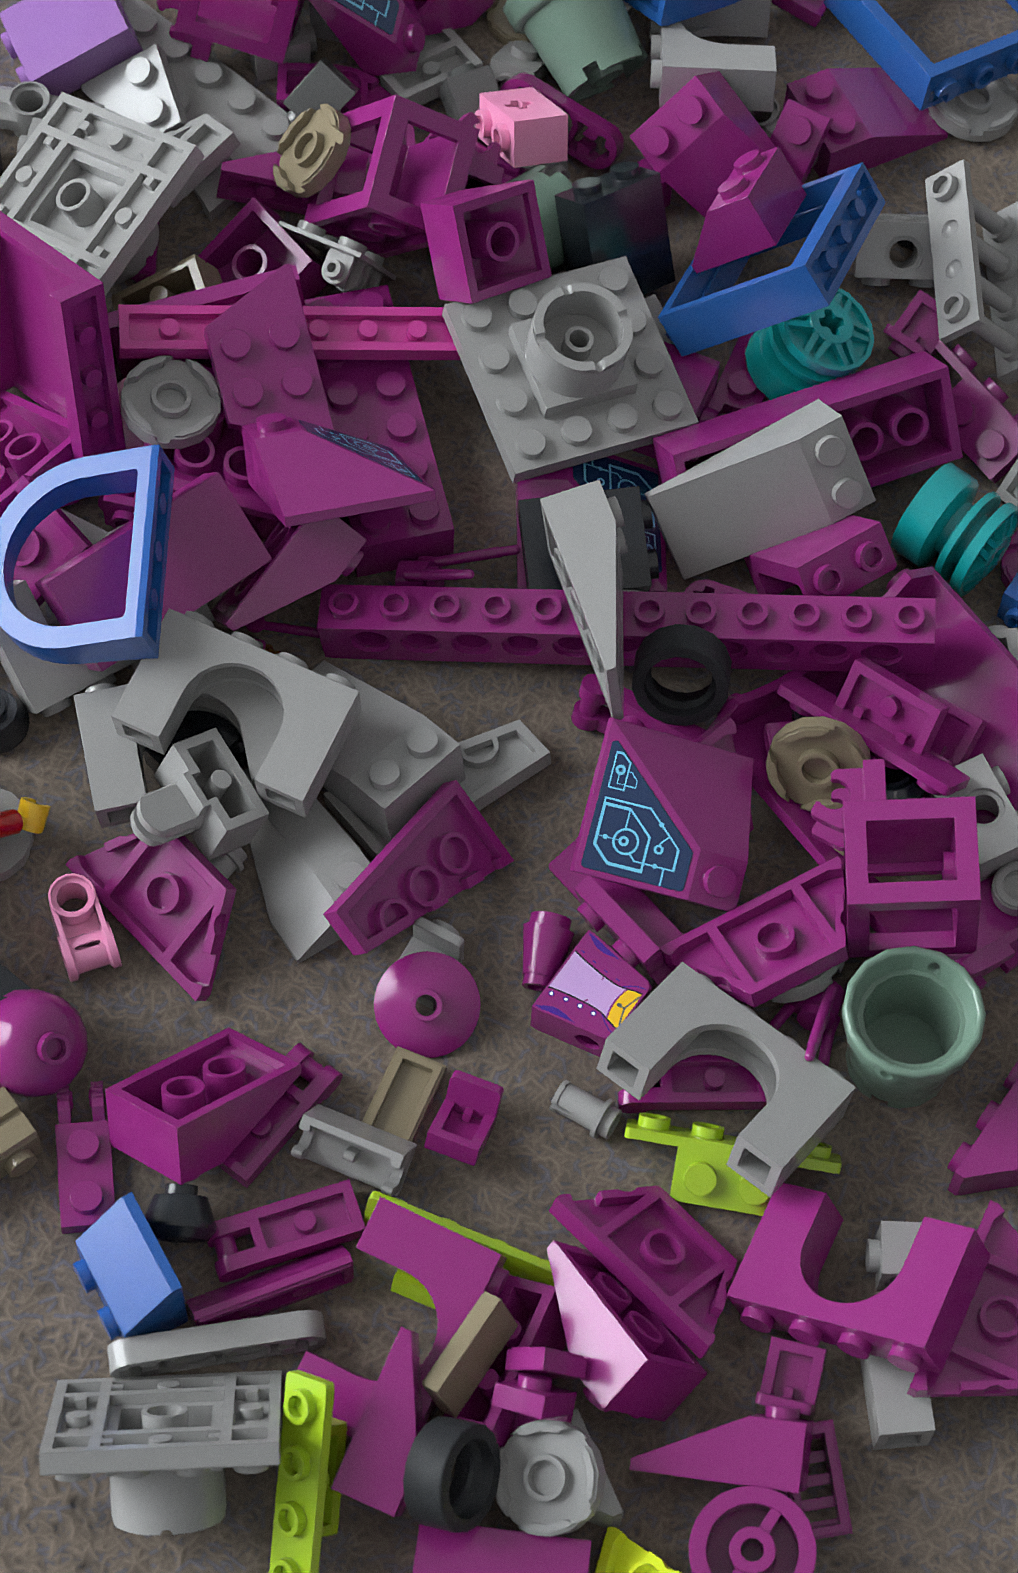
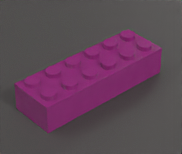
[305,284,454,577]
[652,351,963,487]

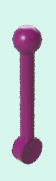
[245,617,319,638]

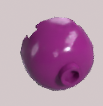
[0,988,88,1098]

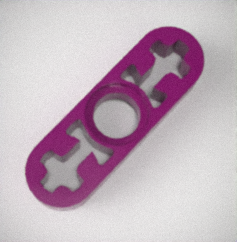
[499,73,624,169]

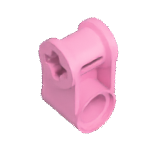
[48,873,122,982]

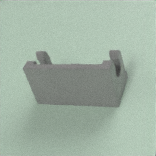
[291,1104,418,1197]

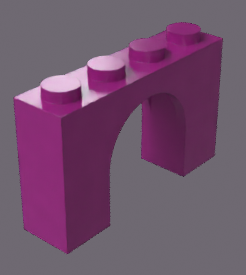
[726,1183,991,1374]
[282,1196,510,1438]

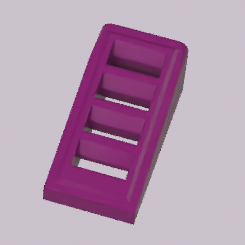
[786,1419,853,1540]

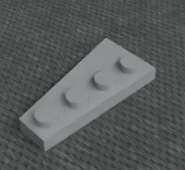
[323,719,551,859]

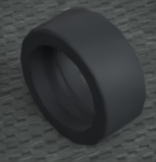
[632,624,732,726]
[403,1417,501,1533]

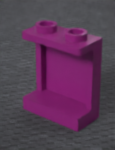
[744,515,897,596]

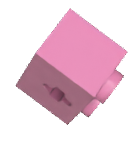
[475,87,568,168]

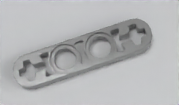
[107,1310,327,1378]

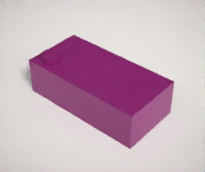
[34,472,273,672]

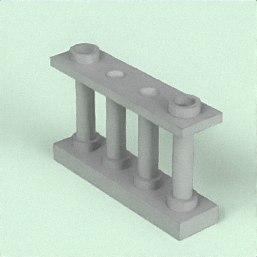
[925,159,1018,384]

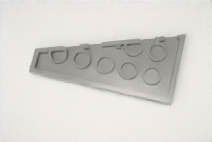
[120,0,292,222]

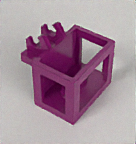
[156,0,305,64]
[304,95,504,258]
[811,759,981,958]

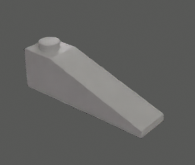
[243,767,370,964]

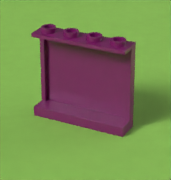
[0,211,126,459]

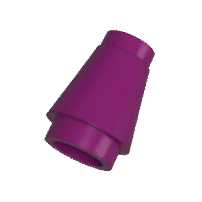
[522,911,575,992]

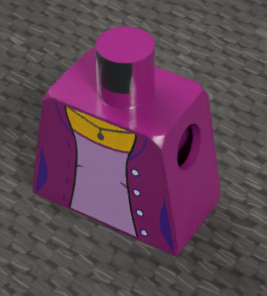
[530,930,652,1057]

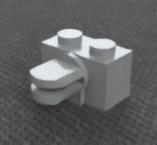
[130,728,270,860]

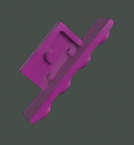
[933,340,1018,483]
[777,656,970,796]
[548,841,683,986]

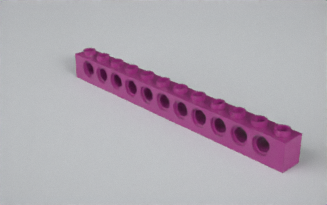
[317,584,936,674]

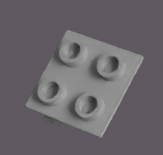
[278,220,397,292]

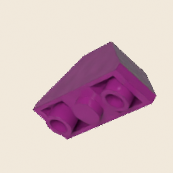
[947,1061,1018,1196]

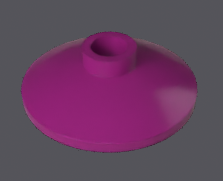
[374,951,481,1058]

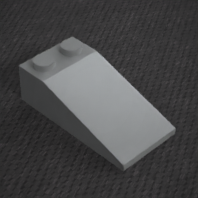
[644,399,876,580]
[540,480,628,720]
[312,660,465,842]

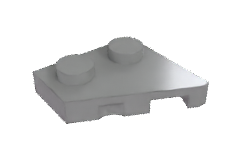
[380,28,483,105]

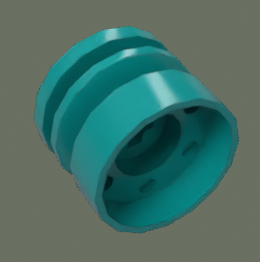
[745,288,874,400]
[890,462,1018,597]

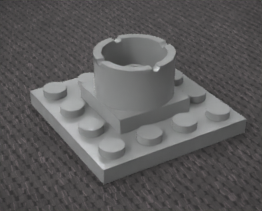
[0,92,205,296]
[442,256,699,483]
[39,1370,283,1536]

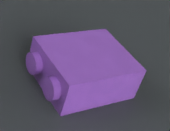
[0,0,143,96]

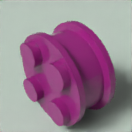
[689,1486,816,1573]

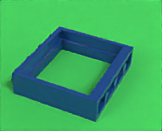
[824,0,1018,111]
[658,162,886,357]

